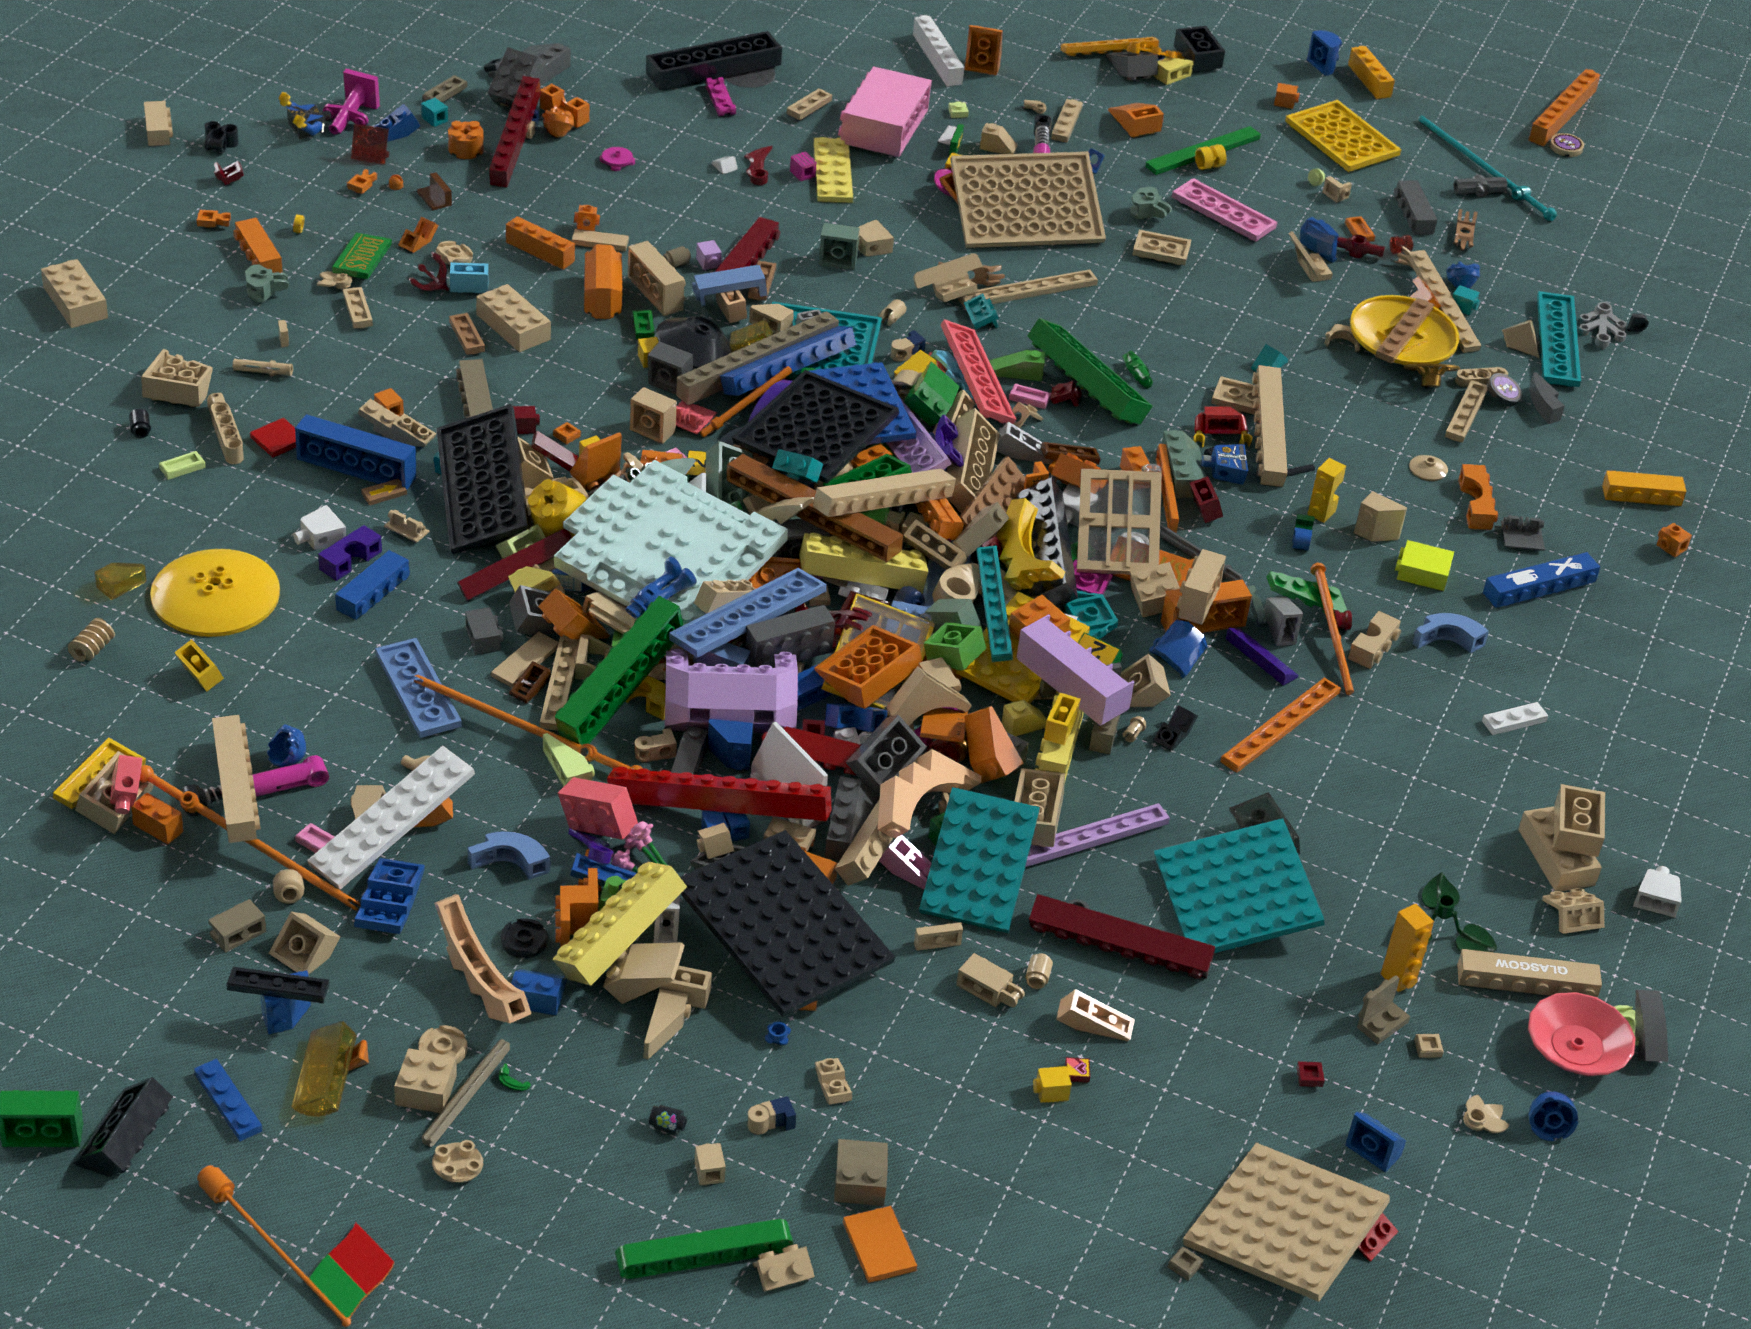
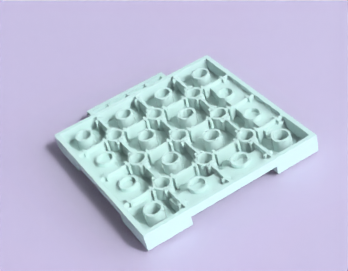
[554,460,788,625]

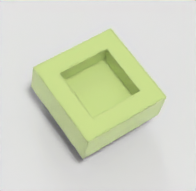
[948,102,969,118]

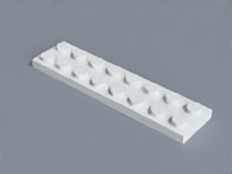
[308,746,475,890]

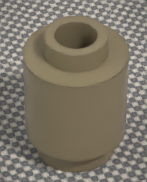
[663,246,691,268]

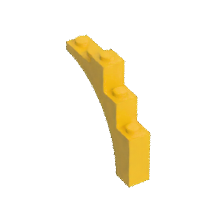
[996,498,1065,590]

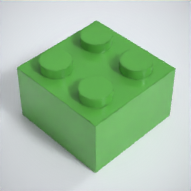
[923,622,986,670]

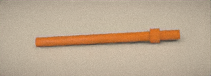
[699,366,792,438]

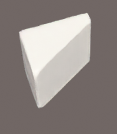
[712,156,737,174]

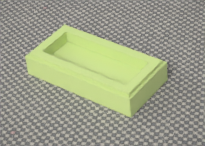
[159,451,206,480]

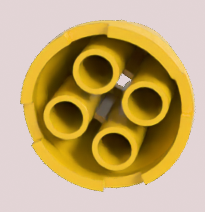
[527,479,587,538]

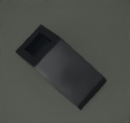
[1154,705,1198,751]

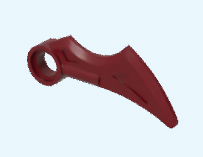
[744,146,773,185]

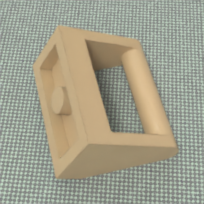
[575,634,612,679]

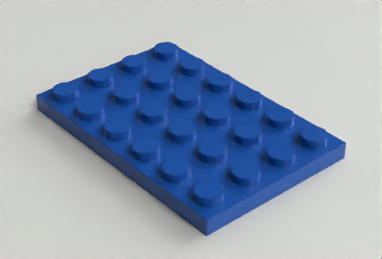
[810,362,917,445]

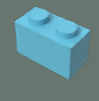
[450,263,489,293]

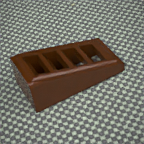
[509,661,551,703]

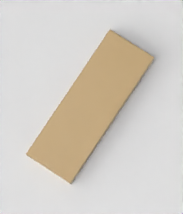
[491,632,559,688]

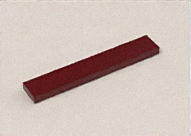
[457,529,572,601]

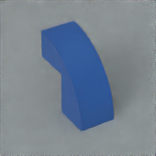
[825,704,888,732]

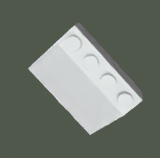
[750,722,828,828]

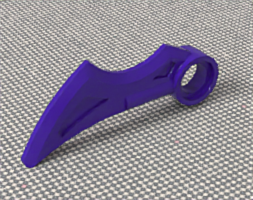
[568,828,615,864]

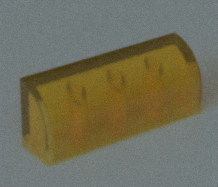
[291,1020,357,1117]

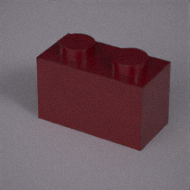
[1189,476,1224,523]

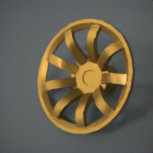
[1404,363,1460,387]

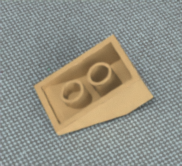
[603,943,685,1004]

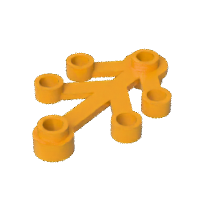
[1126,41,1185,59]

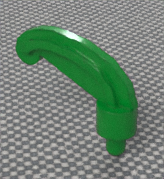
[499,1063,531,1091]

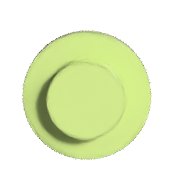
[1308,168,1325,186]

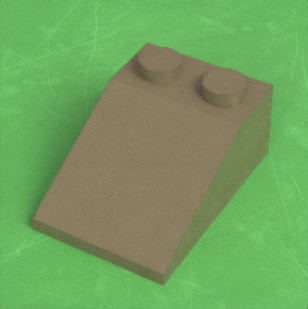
[834,1139,888,1206]

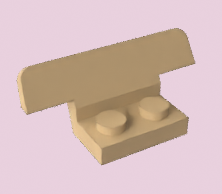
[1288,231,1333,282]
[913,253,983,302]

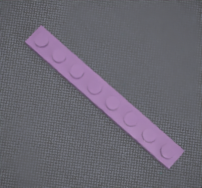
[1025,803,1170,867]

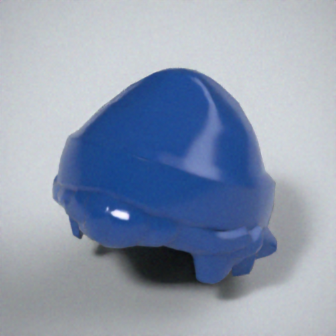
[1446,261,1480,289]
[267,724,306,768]

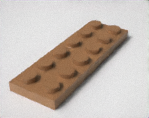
[959,456,1025,539]

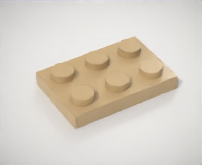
[1133,230,1191,265]
[1211,376,1256,415]

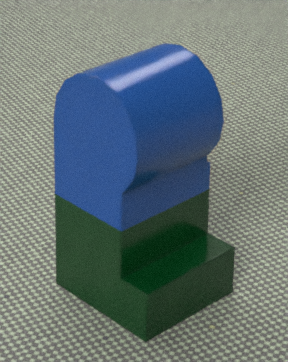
[1292,514,1315,551]

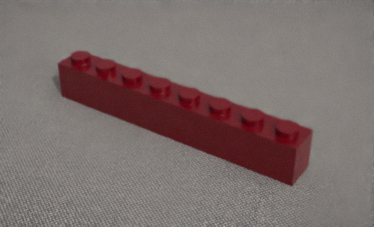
[489,76,541,188]
[1029,894,1215,979]

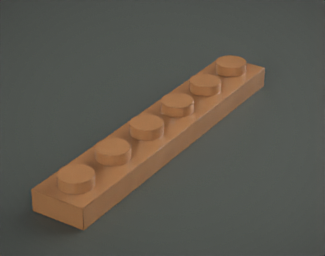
[1375,298,1434,363]

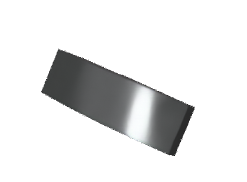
[1529,372,1565,424]
[1635,990,1668,1062]

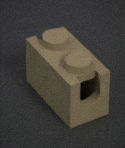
[209,899,266,953]

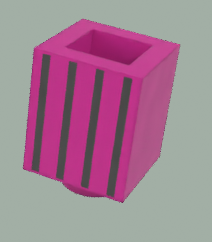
[790,152,817,181]

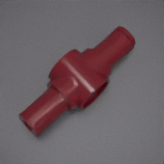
[1337,234,1385,258]

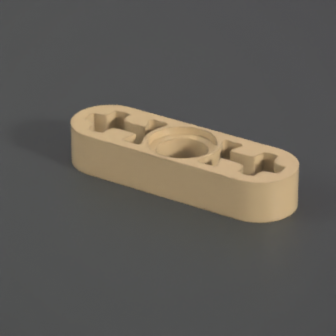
[1455,367,1508,387]

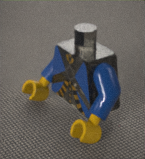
[278,92,331,139]

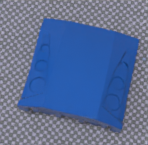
[1300,217,1339,263]
[1152,620,1208,678]

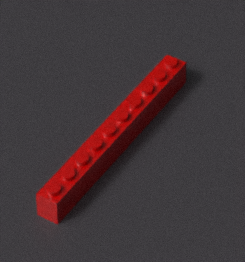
[607,766,832,821]

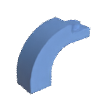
[1412,613,1489,653]
[468,832,550,880]

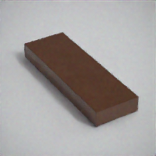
[1040,442,1101,465]

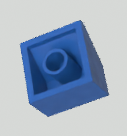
[708,719,753,770]
[511,969,567,1015]
[260,970,311,1034]
[1345,1112,1406,1172]

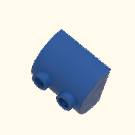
[1307,30,1342,76]

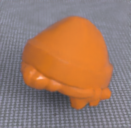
[542,108,574,138]

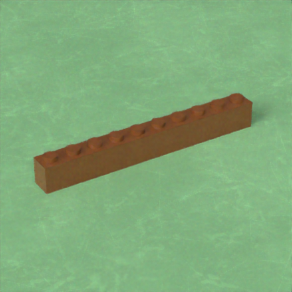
[727,454,903,562]

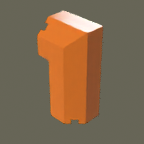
[584,244,622,319]

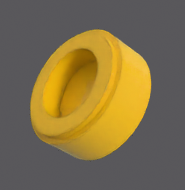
[293,214,305,234]

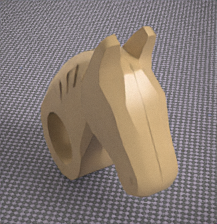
[932,557,1016,603]

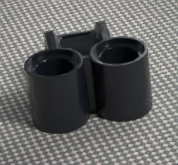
[204,121,239,153]

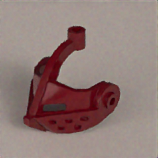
[408,251,449,291]

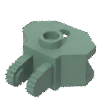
[1130,186,1172,219]
[245,264,289,302]

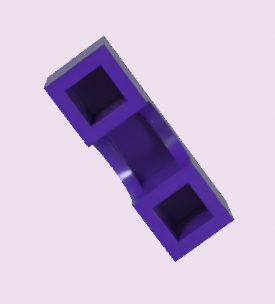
[318,525,382,581]

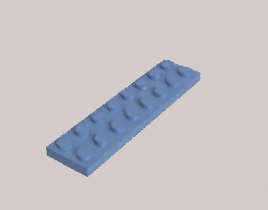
[669,568,827,658]

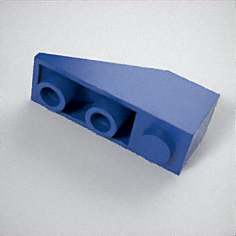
[362,104,421,146]

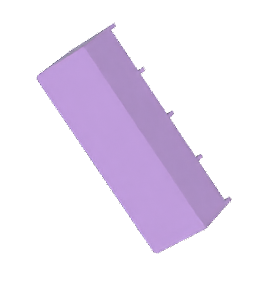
[1017,614,1134,725]

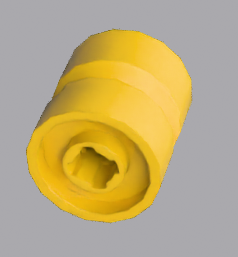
[1195,144,1226,170]

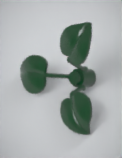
[1422,872,1497,952]

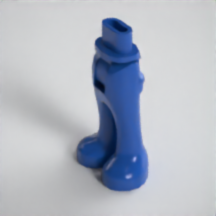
[625,556,697,619]

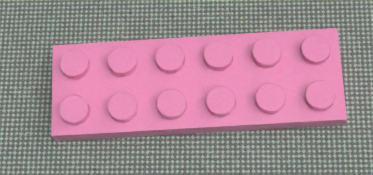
[1172,178,1277,242]

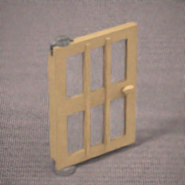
[1077,464,1162,575]

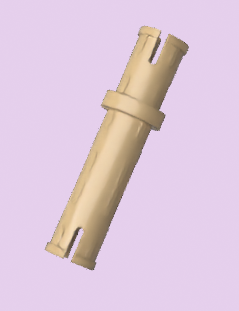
[233,359,293,376]

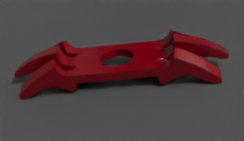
[829,607,872,631]

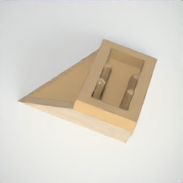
[1502,320,1539,358]

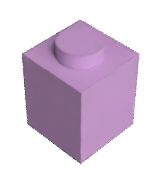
[696,240,722,270]

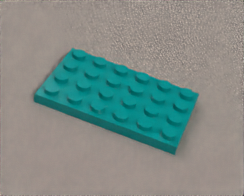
[919,787,1040,933]

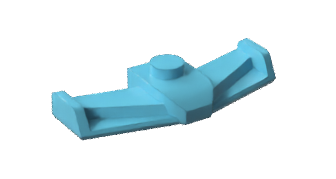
[931,350,977,407]

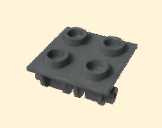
[1501,515,1545,551]

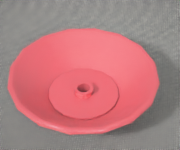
[1528,992,1636,1076]

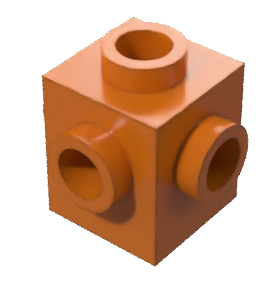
[574,205,600,231]
[1656,523,1692,557]

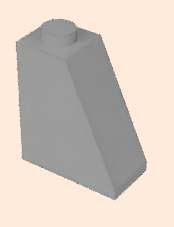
[1264,597,1303,646]

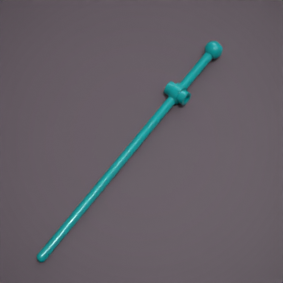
[1418,115,1557,221]

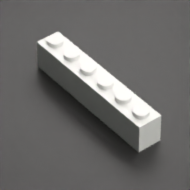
[913,15,964,86]

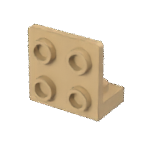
[1543,888,1604,934]

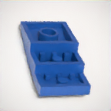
[354,858,425,934]

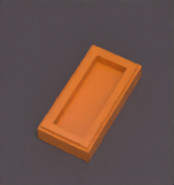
[1345,216,1375,242]

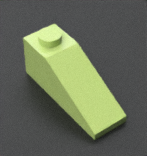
[543,733,595,787]

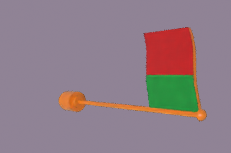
[197,1165,394,1327]

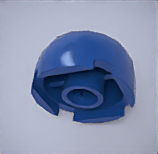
[1529,1091,1578,1141]

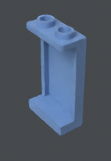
[692,265,767,306]

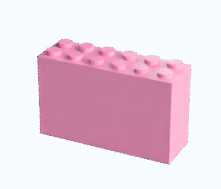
[839,67,932,157]

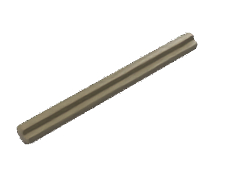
[422,1039,510,1147]

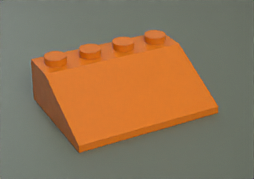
[814,625,922,709]

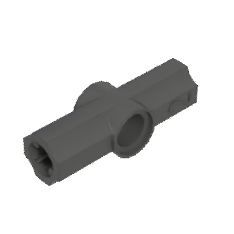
[1453,175,1507,197]

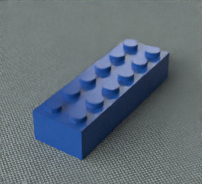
[295,414,416,490]

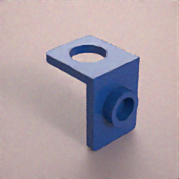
[1089,148,1104,173]

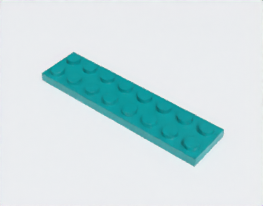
[1537,291,1581,387]

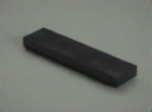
[226,967,330,1004]

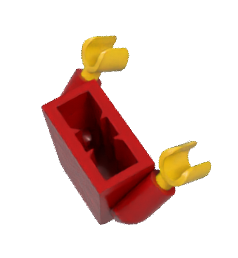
[1193,407,1252,447]

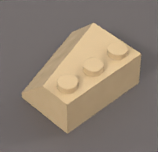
[141,349,212,407]

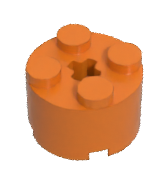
[448,121,484,159]

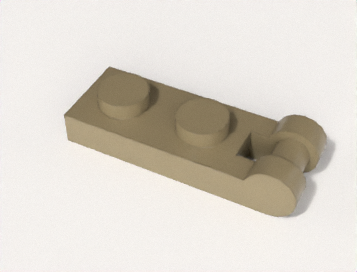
[422,75,467,102]

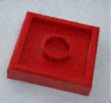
[250,418,296,458]

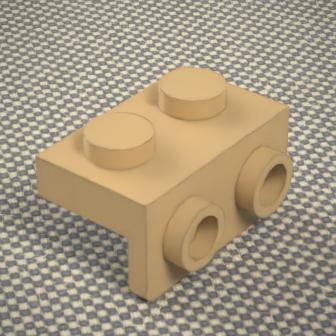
[764,817,816,852]
[753,1244,815,1292]

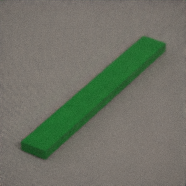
[1145,126,1261,175]

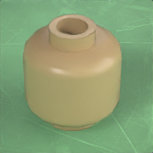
[273,869,304,904]

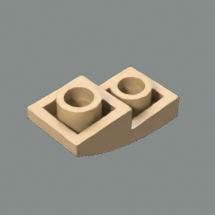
[815,1058,852,1105]

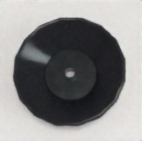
[656,316,736,369]

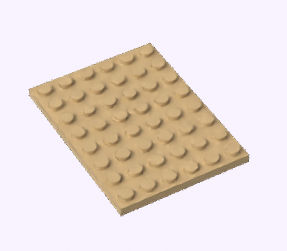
[950,152,1106,248]

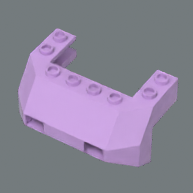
[664,649,798,733]

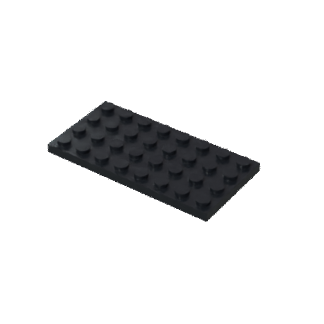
[436,404,530,554]

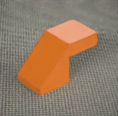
[398,216,439,253]

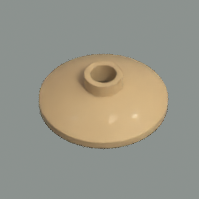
[1409,455,1448,481]

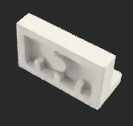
[838,581,888,604]

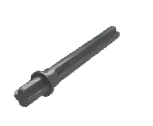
[1160,524,1243,581]

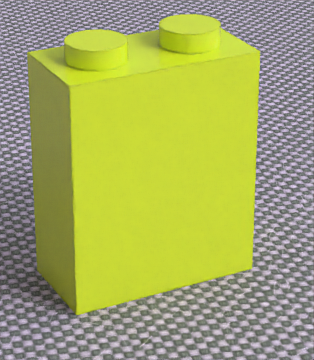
[1395,540,1454,591]

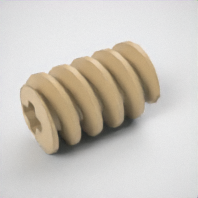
[68,618,115,662]

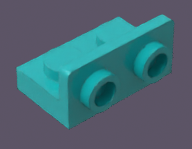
[963,293,999,329]

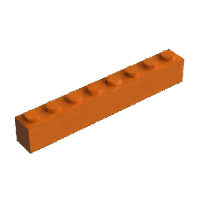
[1528,69,1601,146]

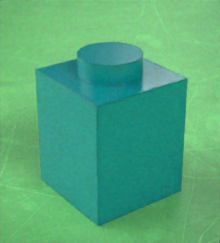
[421,98,448,127]
[1453,285,1480,316]

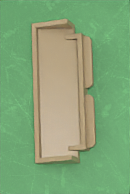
[582,591,696,666]

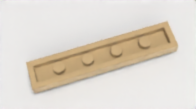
[1445,380,1488,443]

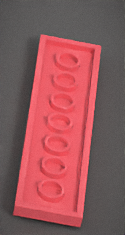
[941,319,1016,424]

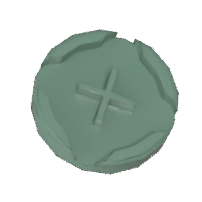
[1247,585,1266,626]

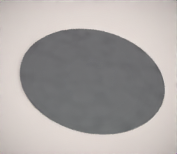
[724,67,776,88]

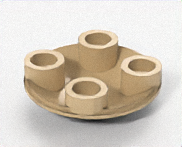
[432,1140,483,1182]

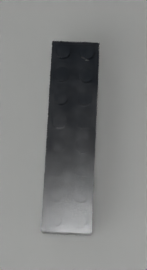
[646,31,782,90]
[1016,477,1078,608]

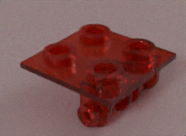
[351,123,389,164]

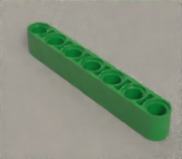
[615,1219,794,1279]

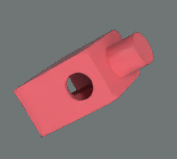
[110,755,143,814]

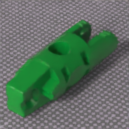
[1122,351,1153,389]

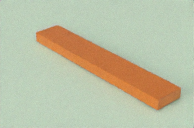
[1156,444,1179,533]

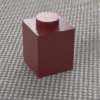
[513,406,540,434]

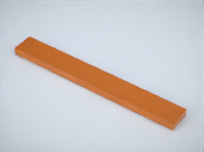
[1220,677,1341,773]

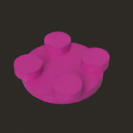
[600,147,635,171]

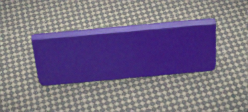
[1226,628,1299,686]

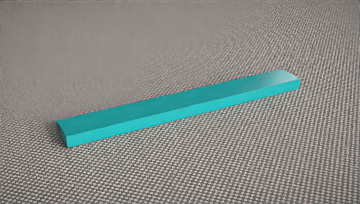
[976,546,1013,662]

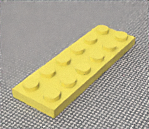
[813,137,853,203]

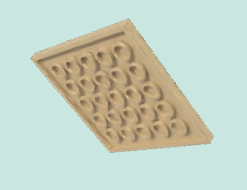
[1183,1143,1390,1302]

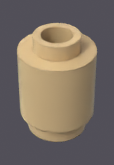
[1026,953,1053,989]

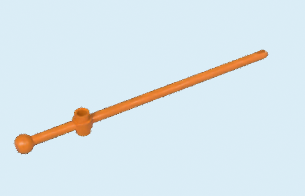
[413,675,642,770]
[140,765,361,910]

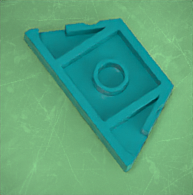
[1063,591,1118,639]

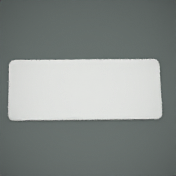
[938,126,956,145]

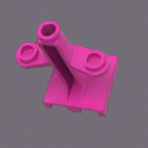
[323,69,380,134]

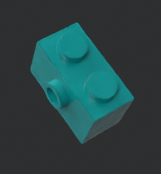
[772,449,823,483]

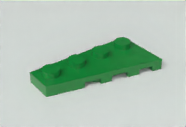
[1266,571,1347,613]

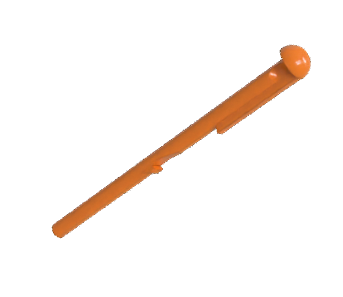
[1310,563,1354,695]

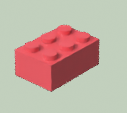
[558,777,638,840]

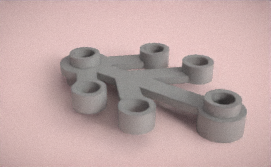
[1578,302,1627,349]

